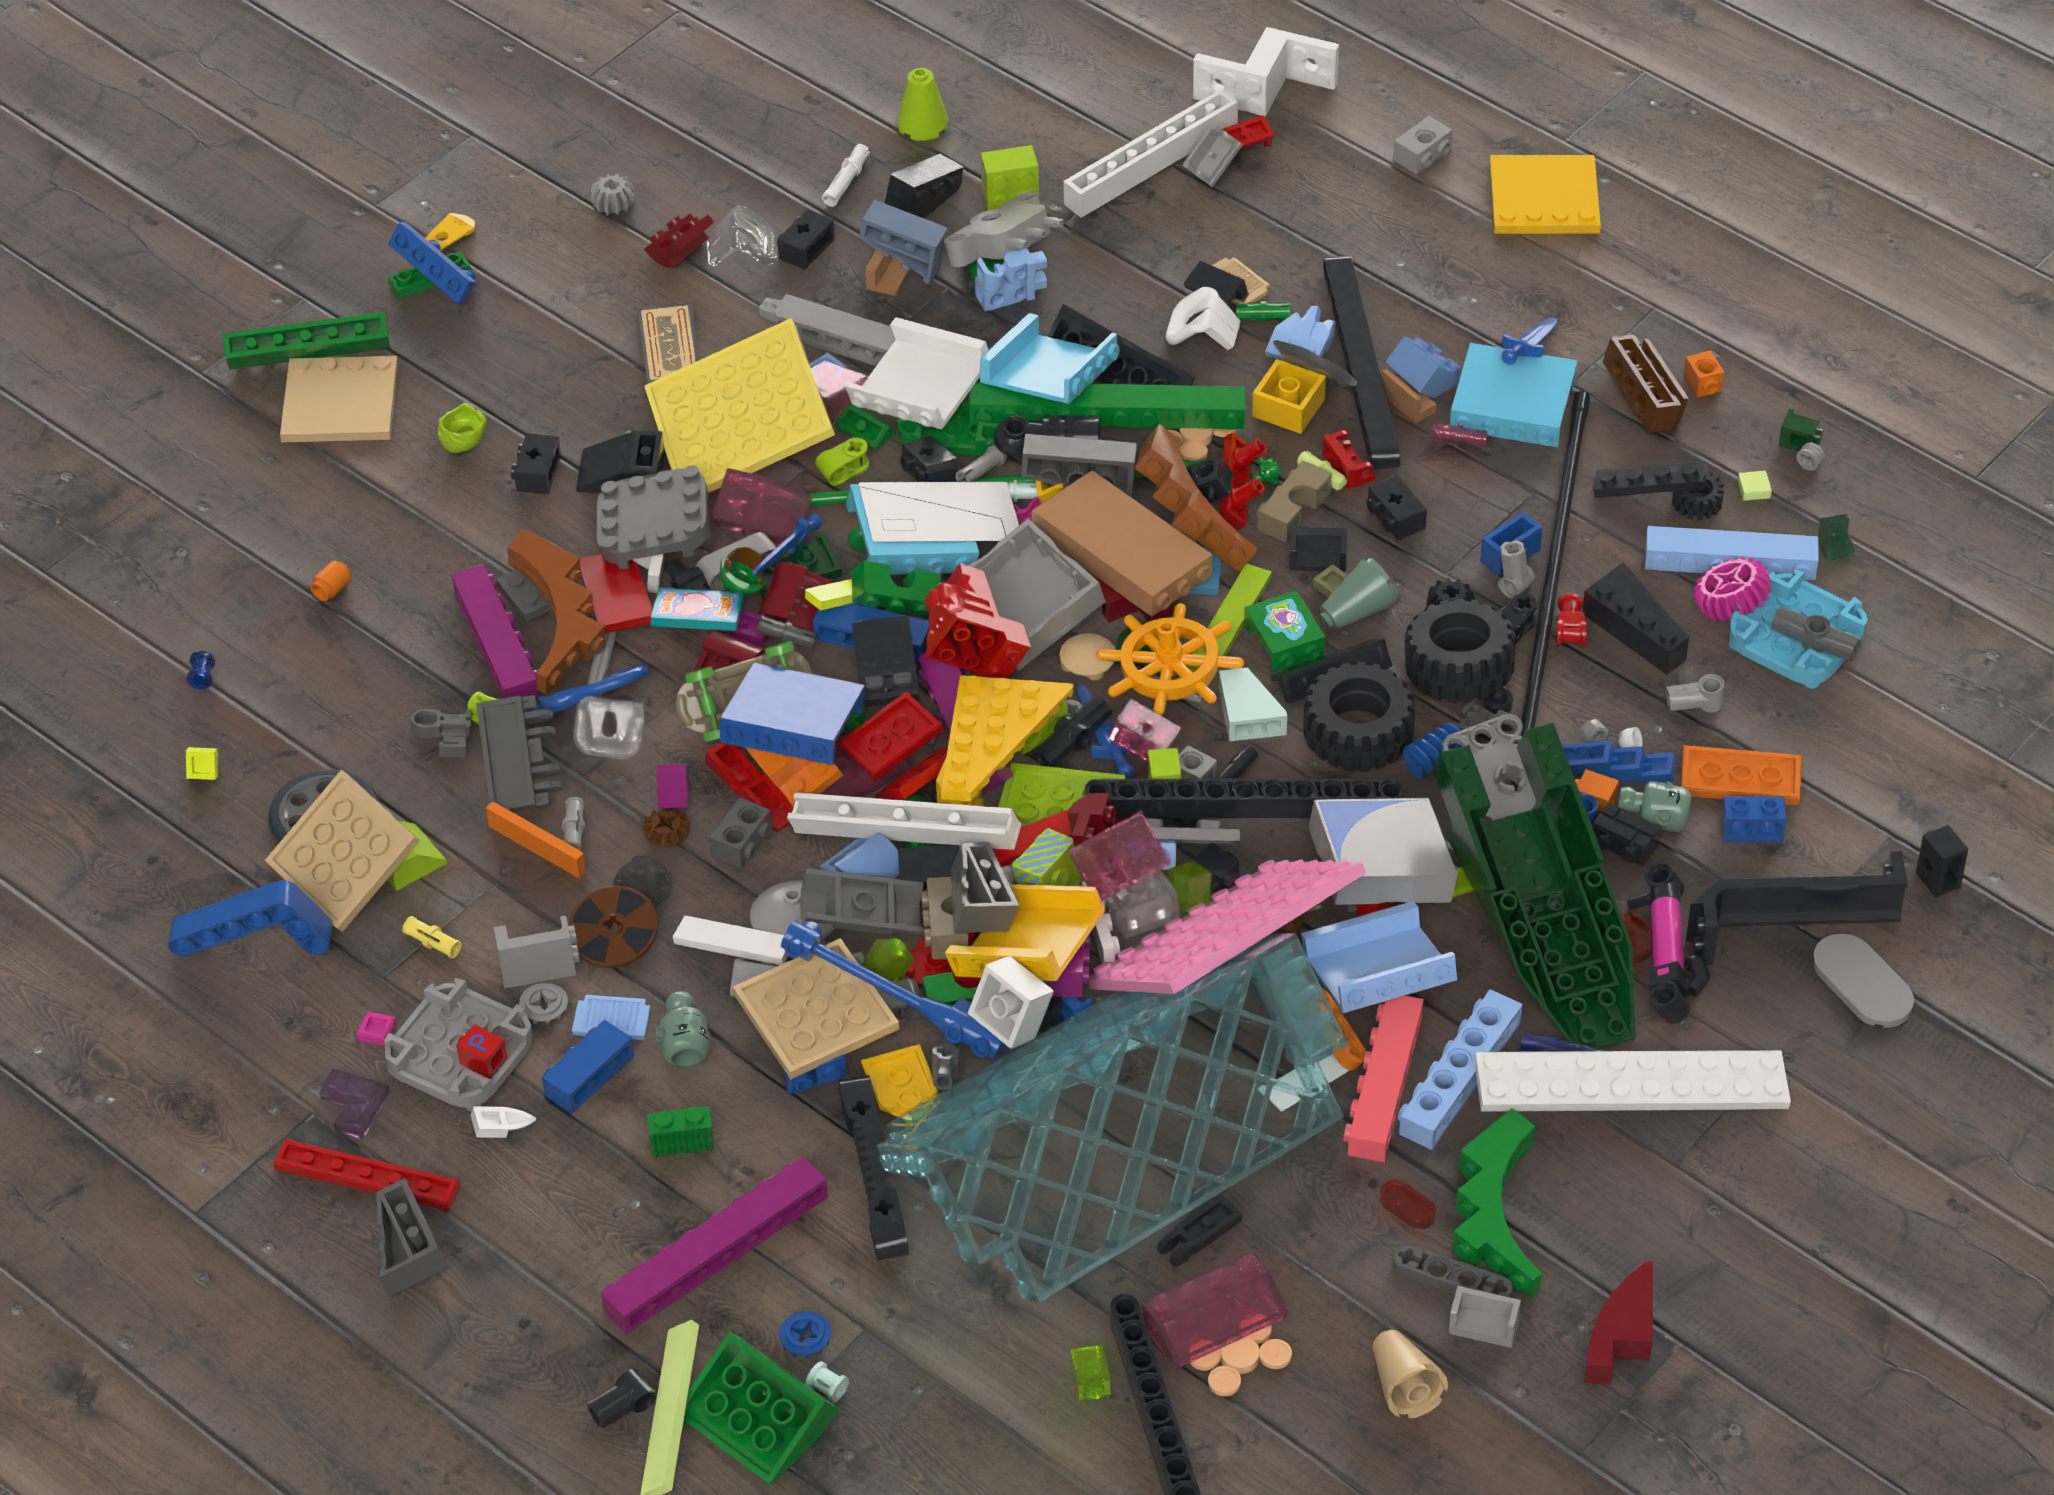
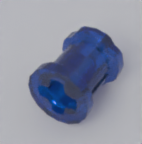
[186,651,216,689]

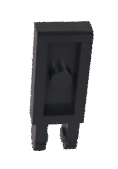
[1156,1195,1242,1267]

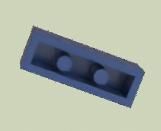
[542,1019,634,1114]

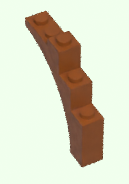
[1134,424,1257,572]
[508,529,606,695]

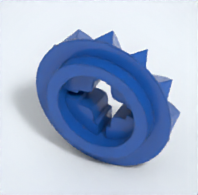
[779,1312,831,1359]

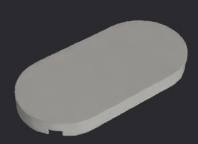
[1813,934,1914,1028]

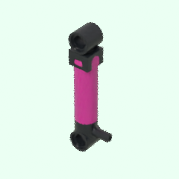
[1627,862,1690,1024]

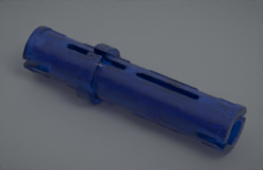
[1520,1031,1606,1052]

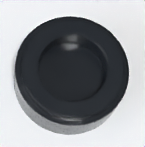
[1484,688,1513,714]

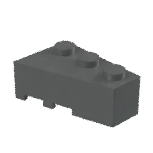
[951,842,1019,933]
[376,1178,448,1296]

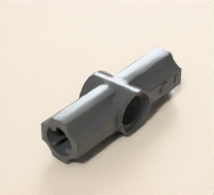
[1771,607,1861,661]

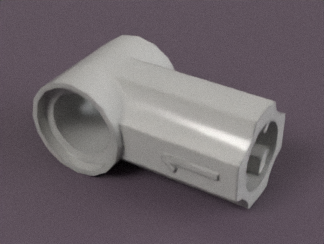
[1498,540,1535,599]
[1666,674,1725,713]

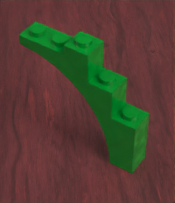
[1452,1108,1542,1299]

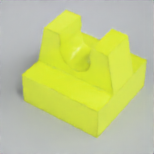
[186,747,218,780]

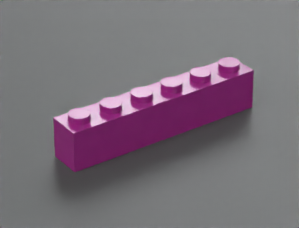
[451,564,539,699]
[918,652,1013,794]

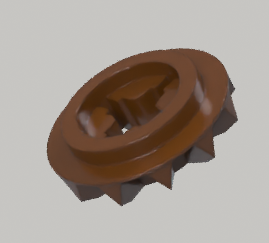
[642,808,690,847]

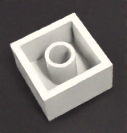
[968,956,1054,1049]

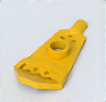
[425,213,475,251]

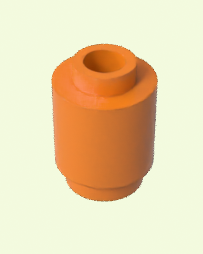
[310,561,351,601]

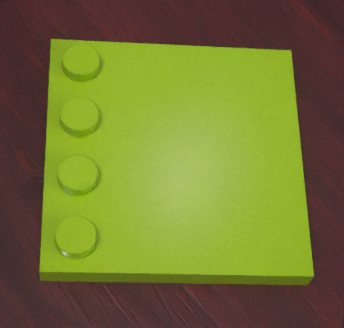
[998,763,1126,867]

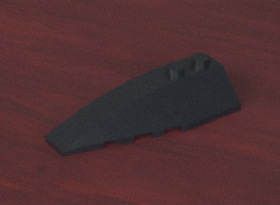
[1047,304,1196,386]

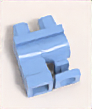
[975,248,1047,312]

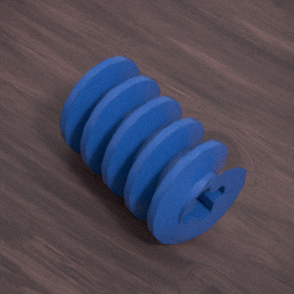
[1403,722,1462,779]

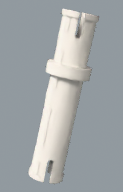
[822,144,870,207]

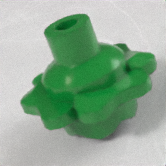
[1252,457,1282,486]

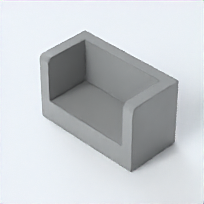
[1449,1286,1521,1348]

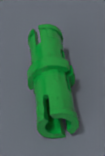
[1236,301,1290,323]

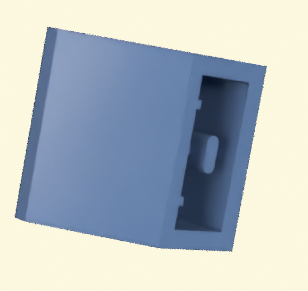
[1385,336,1461,398]

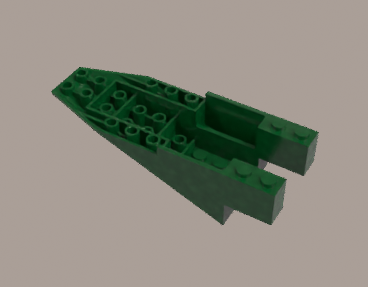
[1433,723,1635,1052]

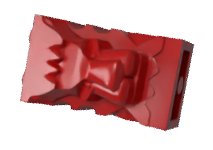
[924,563,1031,679]

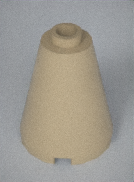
[1373,1330,1448,1418]

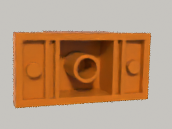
[744,747,843,807]

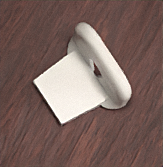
[1165,287,1241,350]

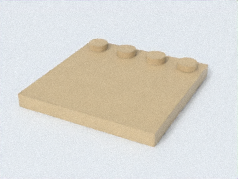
[280,356,398,443]
[265,770,420,932]
[733,938,899,1079]

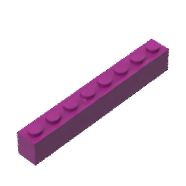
[601,1156,828,1335]

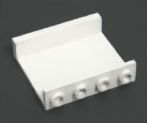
[845,317,989,429]

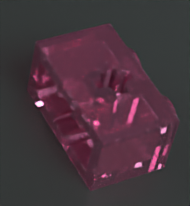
[1108,699,1181,761]

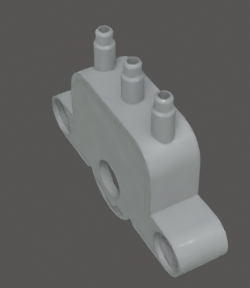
[944,192,1064,267]

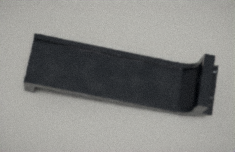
[1686,851,1908,965]

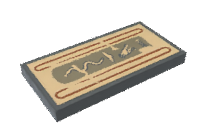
[638,303,699,384]

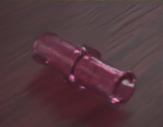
[1430,422,1488,448]

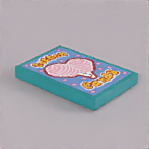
[651,588,744,631]

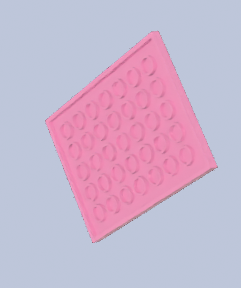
[1089,860,1366,994]

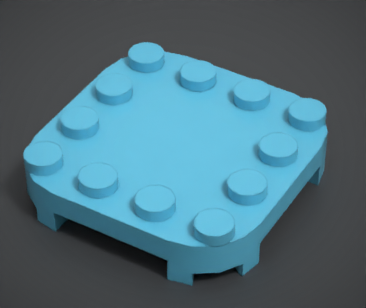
[1729,569,1868,689]

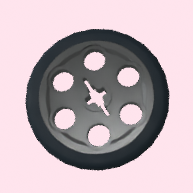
[268,769,379,842]

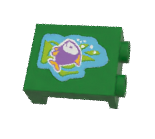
[1244,591,1325,672]

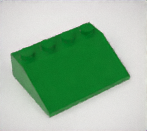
[684,1332,840,1485]

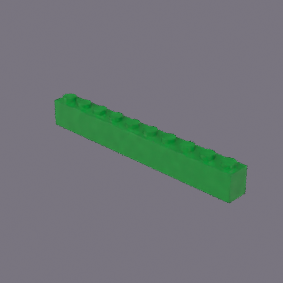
[969,381,1245,429]

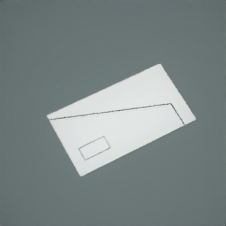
[859,482,1019,542]

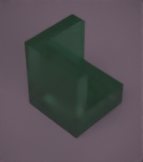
[1818,514,1854,561]

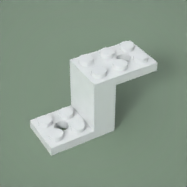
[1193,27,1339,116]

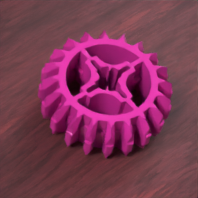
[1694,557,1772,622]

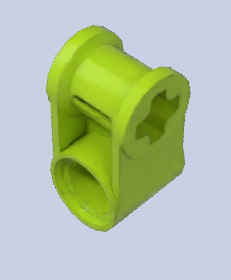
[815,438,870,486]

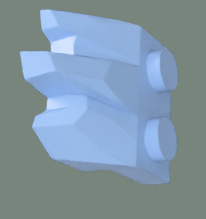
[1265,306,1336,362]

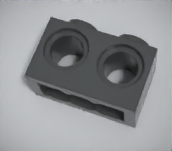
[709,797,773,869]

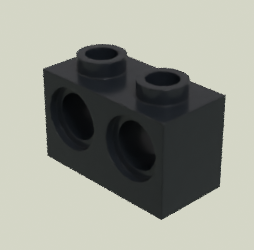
[1186,455,1233,504]

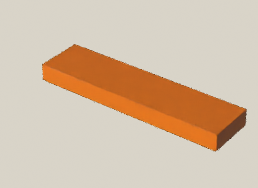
[486,801,586,879]

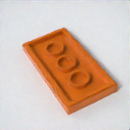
[1681,745,1801,806]

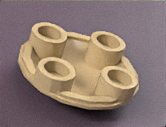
[1059,633,1115,680]

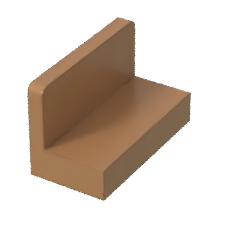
[865,250,911,296]
[1381,369,1437,424]

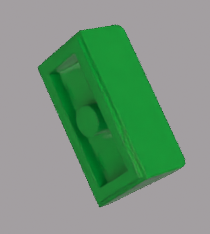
[834,402,896,451]

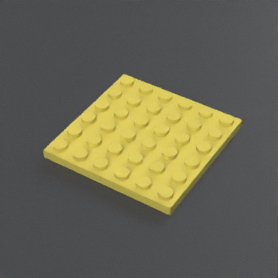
[644,318,835,493]

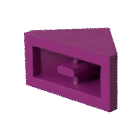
[656,765,691,808]

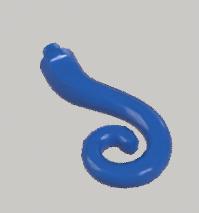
[529,664,649,714]

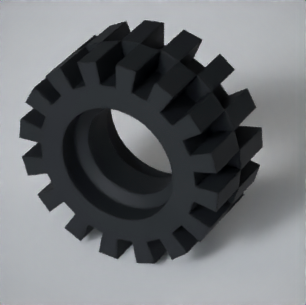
[1672,471,1724,520]

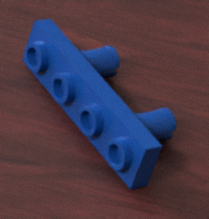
[388,222,476,304]

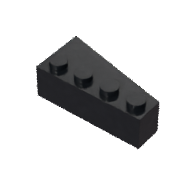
[1582,562,1689,675]

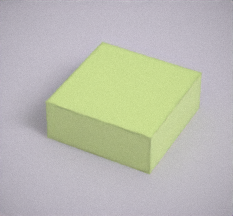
[1738,471,1772,501]

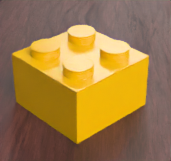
[1252,359,1326,434]

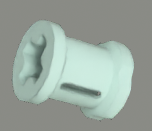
[806,1361,849,1403]

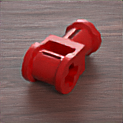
[1556,593,1586,647]

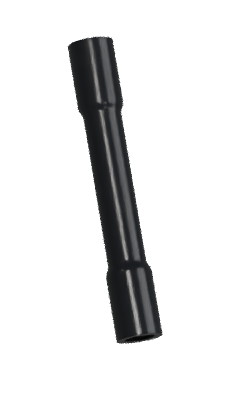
[1174,745,1258,828]

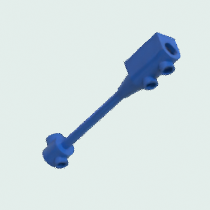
[781,920,1007,1061]

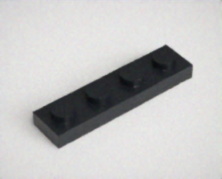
[1593,461,1708,498]

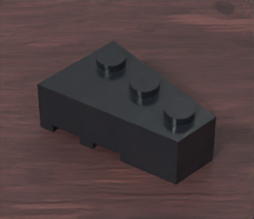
[885,154,964,218]

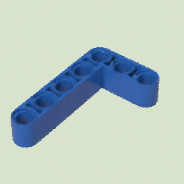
[168,880,332,956]

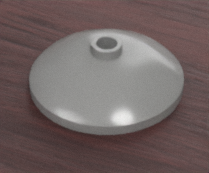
[750,880,835,939]

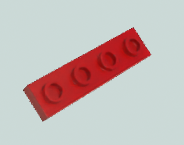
[1219,432,1267,531]

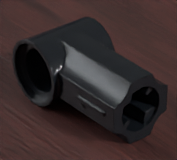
[587,1369,657,1428]

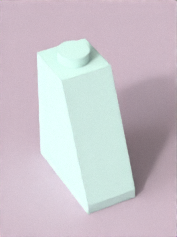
[1219,668,1287,741]

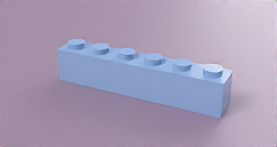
[1645,526,1818,580]

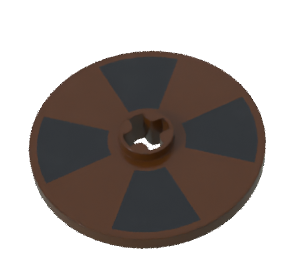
[569,886,658,968]

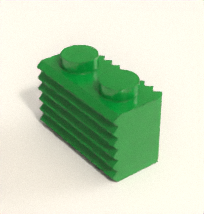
[647,1105,714,1158]

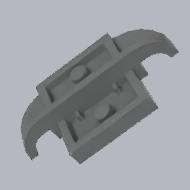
[496,549,556,624]

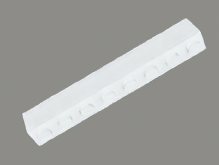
[1064,89,1238,218]

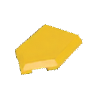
[861,1044,939,1125]

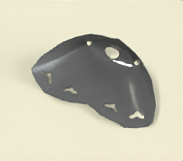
[1273,340,1357,387]

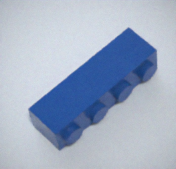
[813,603,930,665]

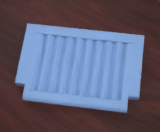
[572,995,651,1040]

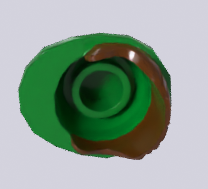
[720,547,766,596]

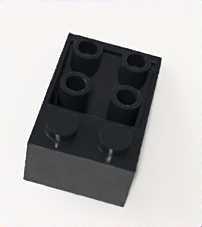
[576,431,665,493]
[851,615,920,707]

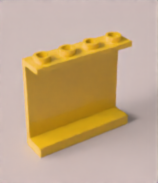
[945,884,1105,981]

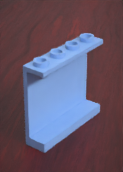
[1301,901,1457,1013]

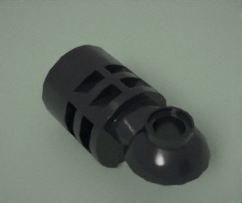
[993,415,1100,456]

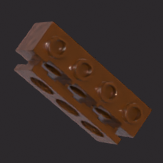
[1603,335,1689,433]

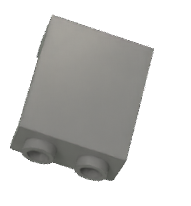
[494,916,580,988]

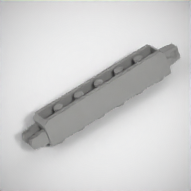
[759,294,896,366]

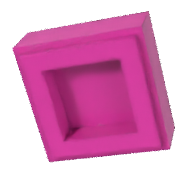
[356,1011,397,1047]

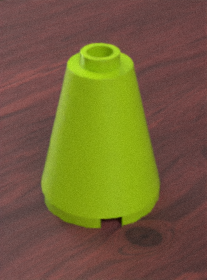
[897,68,948,141]

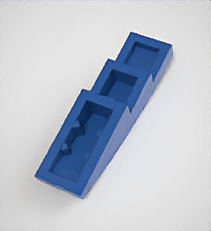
[1562,741,1677,783]

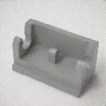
[1182,123,1243,187]

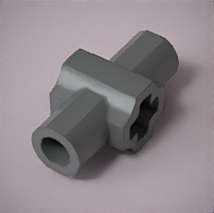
[932,1038,960,1090]

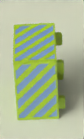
[1012,828,1085,887]

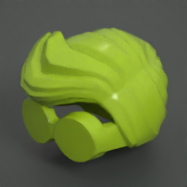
[438,403,487,453]

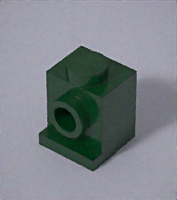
[1779,408,1824,452]

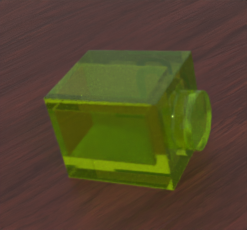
[1168,861,1212,912]
[861,938,914,982]
[1070,1344,1111,1400]

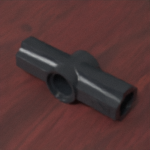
[1033,696,1113,767]

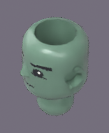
[1617,781,1692,833]
[655,991,711,1068]

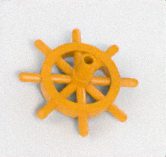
[1096,603,1244,716]

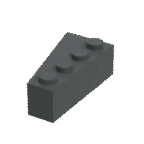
[1022,434,1136,498]

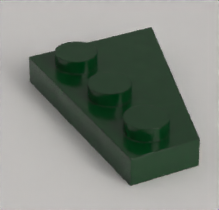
[759,531,842,599]

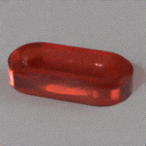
[1380,1180,1436,1229]

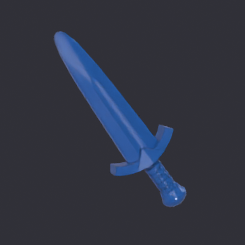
[1501,318,1557,365]
[752,514,822,576]
[1077,685,1135,779]

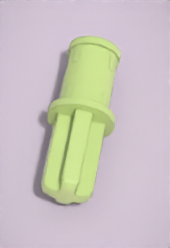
[1297,450,1347,490]

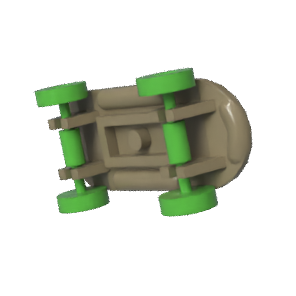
[675,641,812,742]

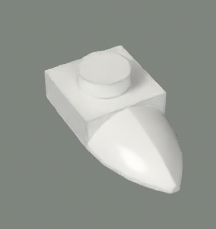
[470,1106,536,1138]

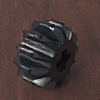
[1426,578,1475,607]

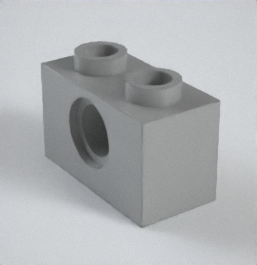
[1393,116,1452,175]

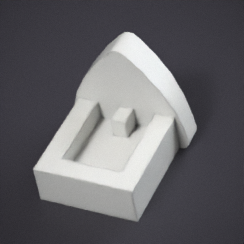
[632,554,664,593]

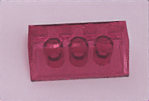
[1141,1251,1289,1369]

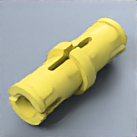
[402,916,462,958]

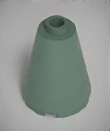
[1319,557,1400,630]

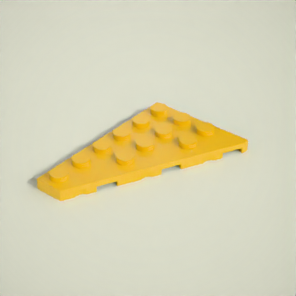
[941,675,1073,802]

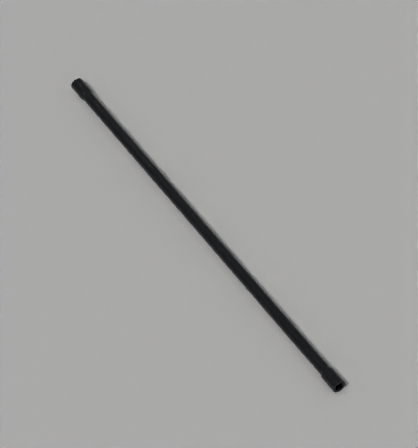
[1510,391,1590,791]

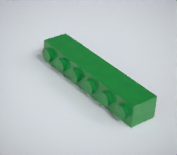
[223,312,390,370]

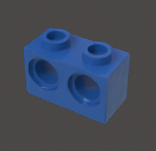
[1721,796,1786,842]

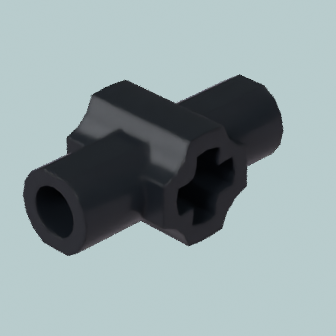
[666,559,708,591]

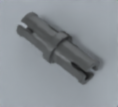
[756,615,816,650]

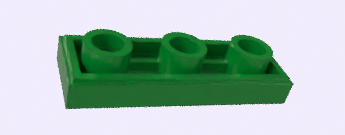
[387,251,471,299]

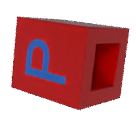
[456,1024,508,1079]

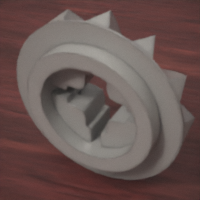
[519,983,568,1025]

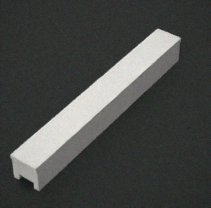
[787,793,1022,850]

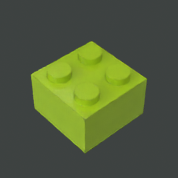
[981,145,1039,211]

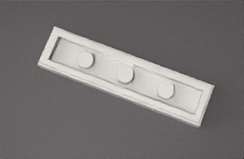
[673,915,788,965]

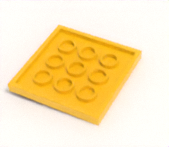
[1489,155,1601,234]

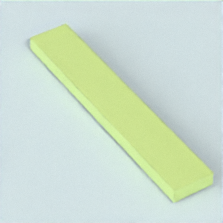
[640,1320,699,1495]

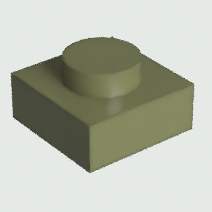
[1313,564,1347,597]

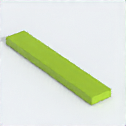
[1178,563,1272,687]

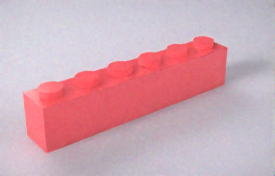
[1343,996,1424,1163]

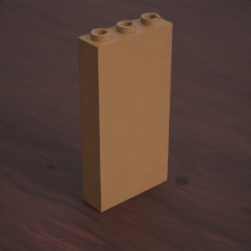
[1032,470,1213,617]

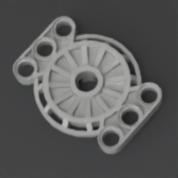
[1442,714,1536,822]

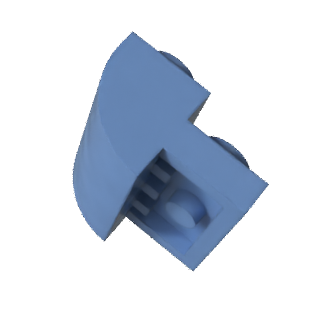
[820,833,899,879]

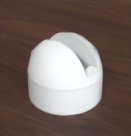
[1618,727,1642,748]

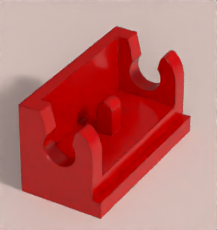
[1222,115,1275,149]
[1322,430,1375,490]

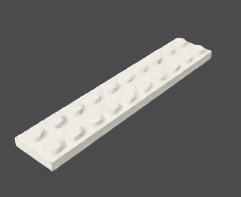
[1474,1050,1791,1111]

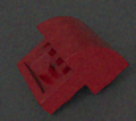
[644,213,715,268]
[758,562,832,632]
[692,630,766,672]
[1067,793,1120,877]

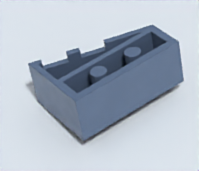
[859,200,948,285]

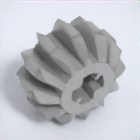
[590,173,635,216]

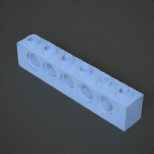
[1397,989,1523,1150]

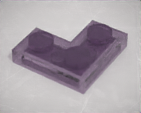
[319,1069,390,1139]

